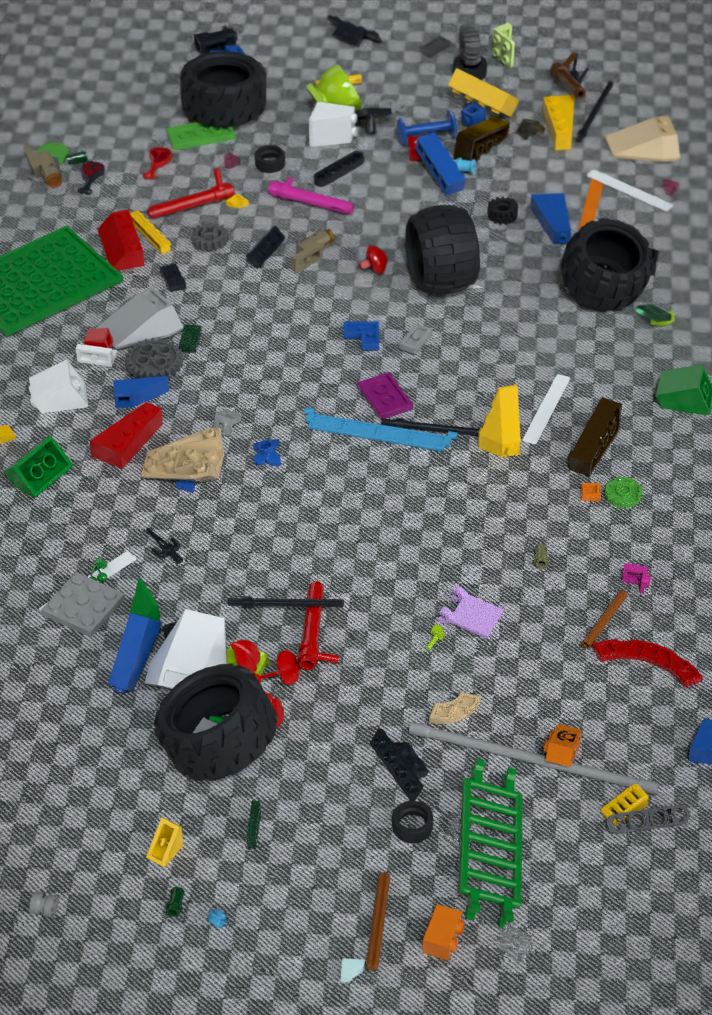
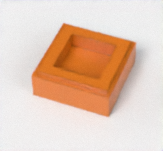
[581,483,601,501]

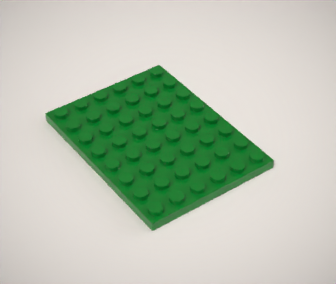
[0,225,123,337]

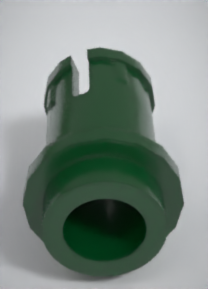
[67,150,88,165]
[165,887,185,917]

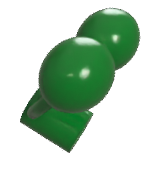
[89,557,107,582]

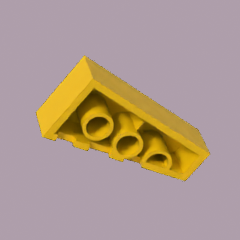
[448,68,519,117]
[543,94,575,150]

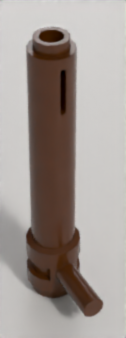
[550,52,586,99]

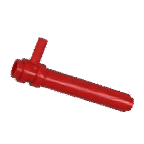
[147,168,235,219]
[297,581,339,670]

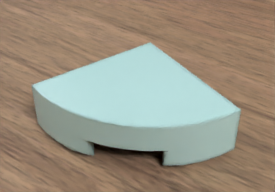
[341,958,365,982]

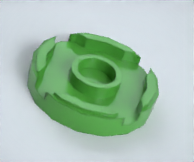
[37,143,69,165]
[604,477,643,508]

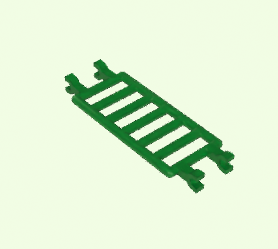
[459,758,523,930]

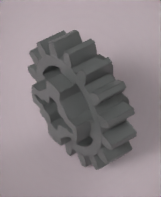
[191,222,228,251]

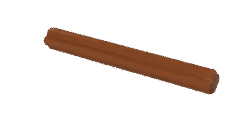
[366,872,390,971]

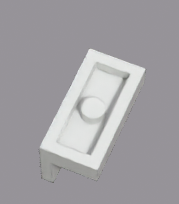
[76,344,117,367]

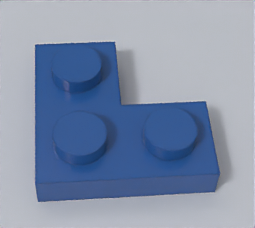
[344,321,379,350]

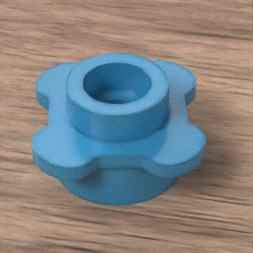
[207,908,229,929]

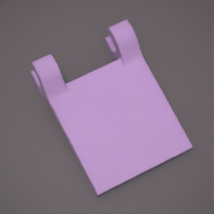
[438,585,504,639]

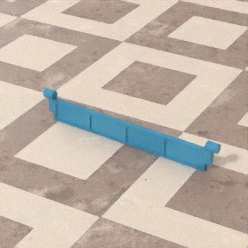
[304,407,458,452]

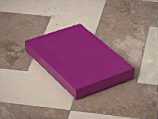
[357,372,413,420]

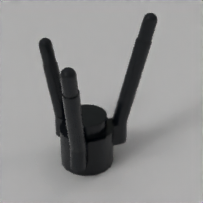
[569,54,589,84]

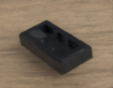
[160,263,186,292]

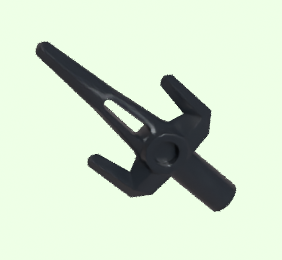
[146,527,183,564]

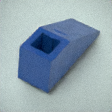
[113,376,169,408]

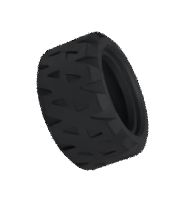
[180,51,266,127]
[154,664,278,781]

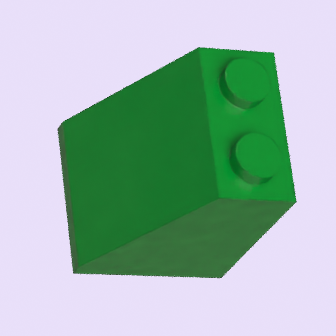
[655,364,712,415]

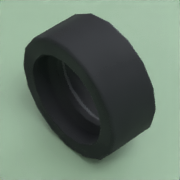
[255,145,285,173]
[392,801,433,843]

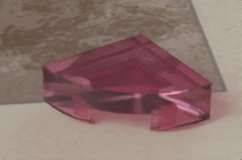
[224,152,240,170]
[662,178,679,196]

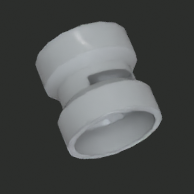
[29,891,59,918]

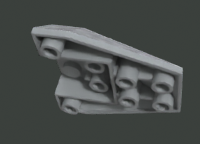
[97,287,184,350]

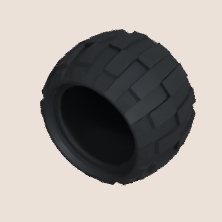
[405,205,480,295]
[562,218,653,312]

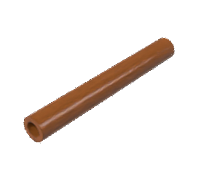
[581,590,628,649]

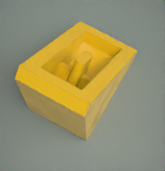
[146,817,184,867]

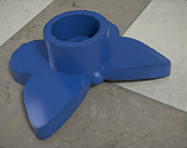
[253,439,281,467]

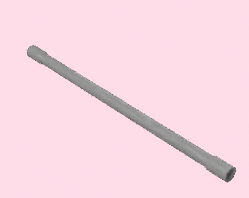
[409,721,659,795]

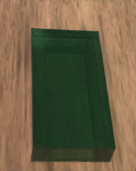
[637,304,672,322]
[179,324,202,353]
[247,800,261,849]

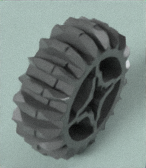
[458,23,482,66]

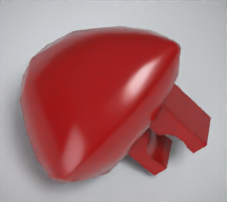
[358,245,388,275]

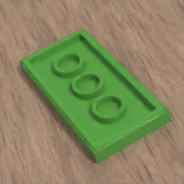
[166,122,236,151]

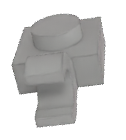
[378,99,406,114]

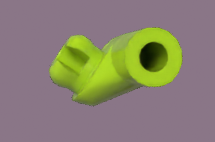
[650,311,675,326]

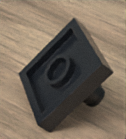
[355,108,392,134]

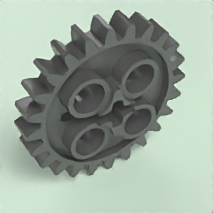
[125,337,183,379]

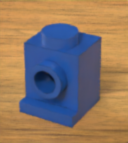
[461,102,486,126]

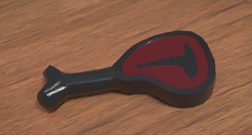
[78,161,105,195]

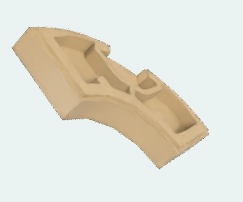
[429,692,481,724]

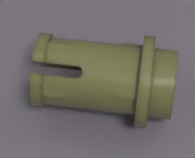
[534,544,549,568]

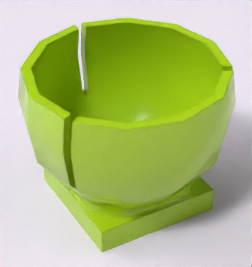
[306,64,363,111]

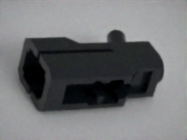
[194,25,238,55]

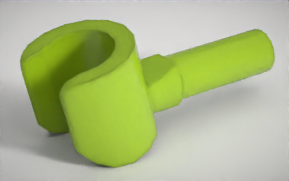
[426,624,445,651]

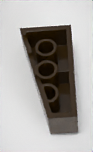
[453,116,510,162]
[567,397,622,477]

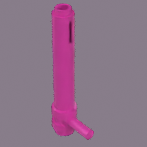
[268,177,354,215]

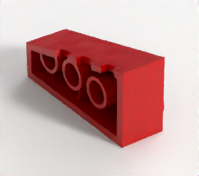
[90,402,163,469]

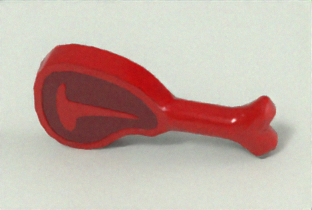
[143,147,172,180]

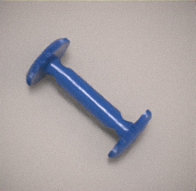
[397,110,457,146]

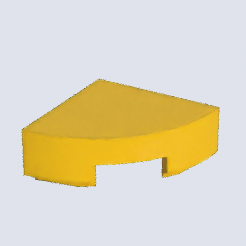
[226,193,249,208]

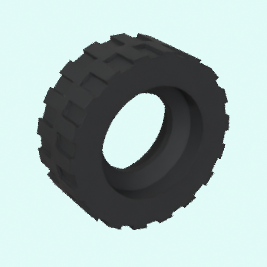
[453,55,487,80]

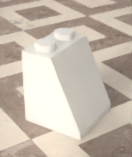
[309,102,357,147]
[28,360,88,413]

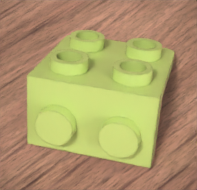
[492,23,515,68]

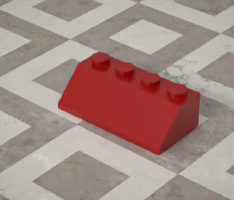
[97,209,145,271]

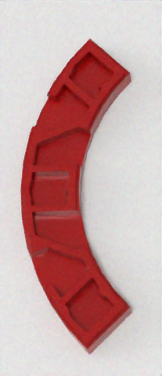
[592,639,703,688]

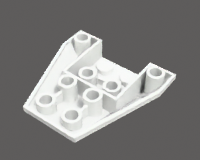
[145,609,227,689]

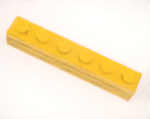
[130,210,171,254]

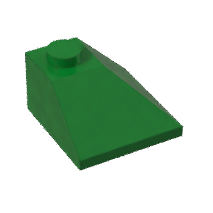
[130,579,161,633]

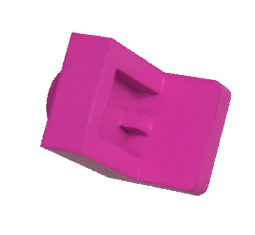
[622,563,651,594]

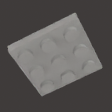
[41,572,125,637]

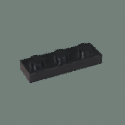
[246,225,286,268]

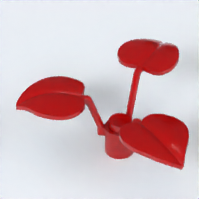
[230,640,300,728]

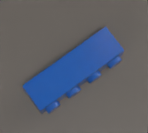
[415,132,466,196]

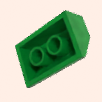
[3,436,73,498]

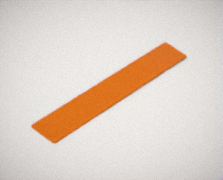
[578,178,604,231]

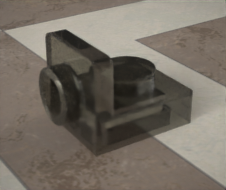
[517,118,546,140]

